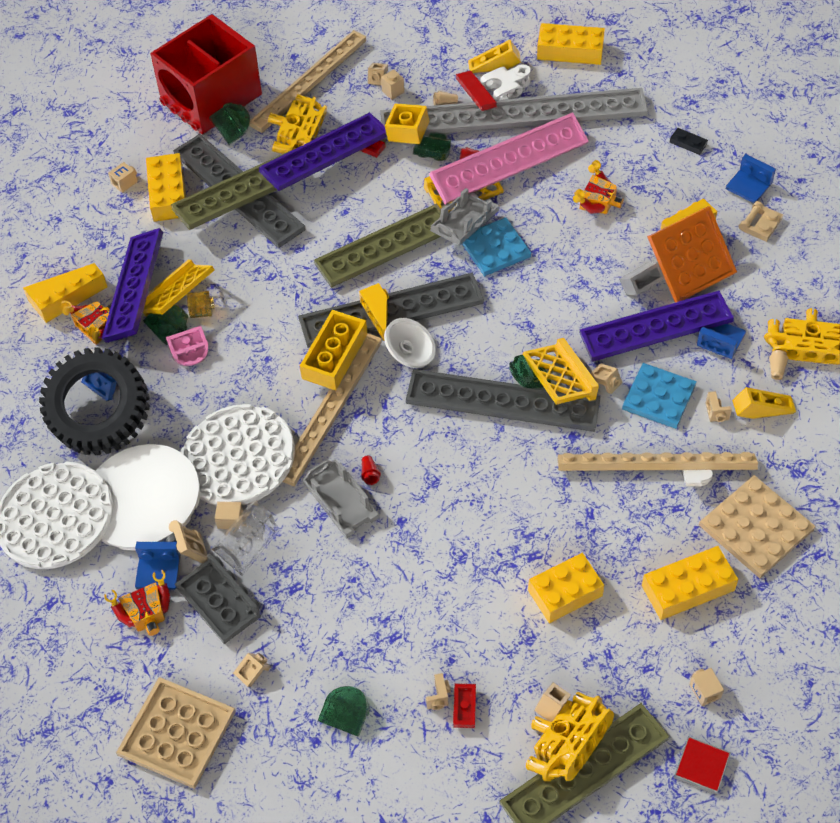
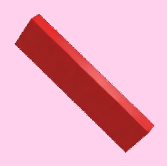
[456,70,497,111]

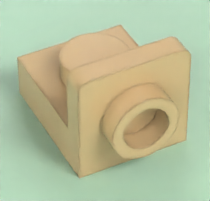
[368,63,388,85]
[590,364,622,394]
[705,391,732,422]
[233,653,271,687]

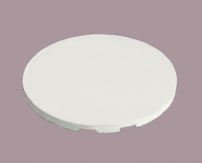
[181,404,295,506]
[96,444,200,550]
[0,462,113,569]

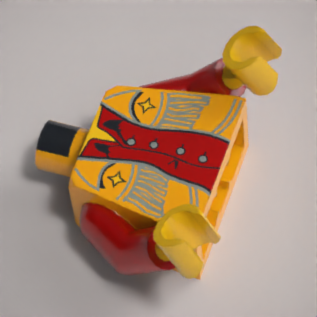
[573,160,624,214]
[60,301,112,345]
[104,570,171,636]

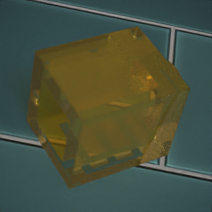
[187,291,215,318]

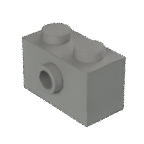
[619,262,665,295]

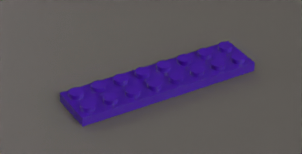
[259,112,387,191]
[102,228,164,343]
[580,290,734,362]

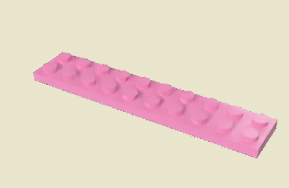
[429,112,589,205]

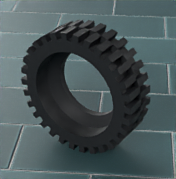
[39,347,150,456]

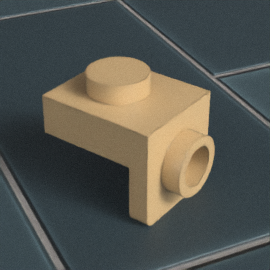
[426,673,451,710]

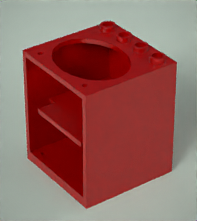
[150,14,262,135]

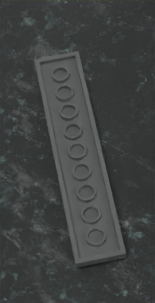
[173,134,306,248]
[298,272,484,348]
[406,369,601,432]

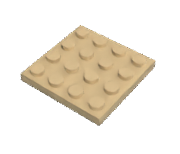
[699,475,816,578]
[116,677,236,789]

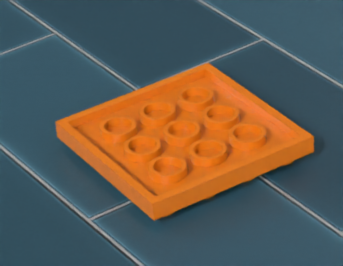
[647,206,737,303]

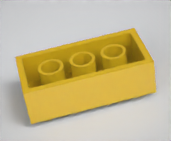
[537,23,605,65]
[146,153,186,222]
[300,310,367,391]
[642,546,739,620]

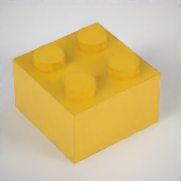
[385,103,430,144]

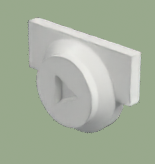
[682,470,713,487]

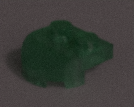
[209,103,250,145]
[413,132,451,161]
[143,305,188,345]
[509,355,551,389]
[318,686,370,736]

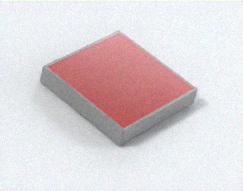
[674,736,731,795]

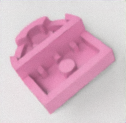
[166,326,208,366]

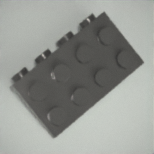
[175,553,261,644]

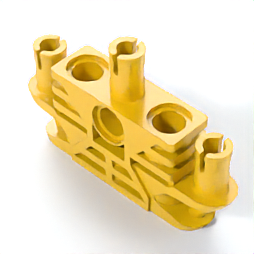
[268,94,327,154]
[764,308,840,365]
[526,692,614,781]

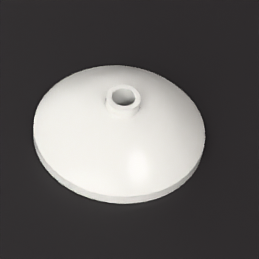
[384,318,435,368]

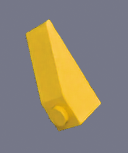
[468,39,521,73]
[359,283,389,341]
[732,387,796,419]

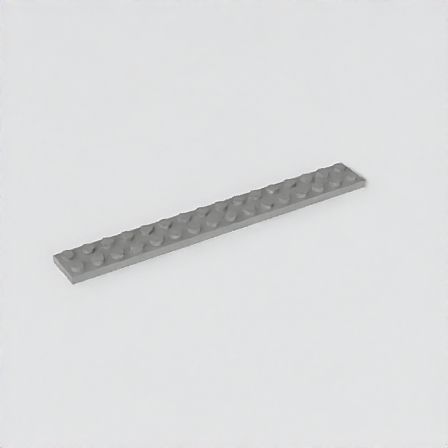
[380,88,648,139]

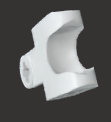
[480,64,531,100]

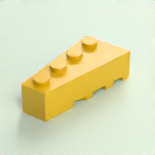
[23,263,108,323]

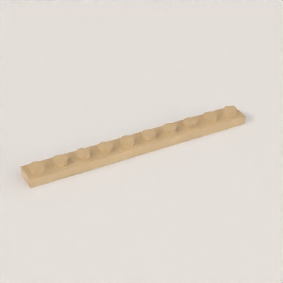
[249,30,366,133]
[283,333,382,487]
[557,452,758,471]

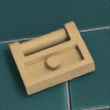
[739,201,783,242]
[169,520,208,563]

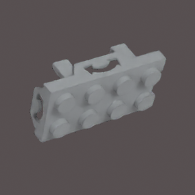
[430,188,499,246]
[302,459,379,539]

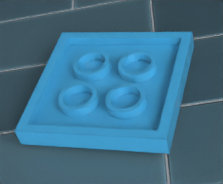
[462,217,531,277]
[622,363,697,429]

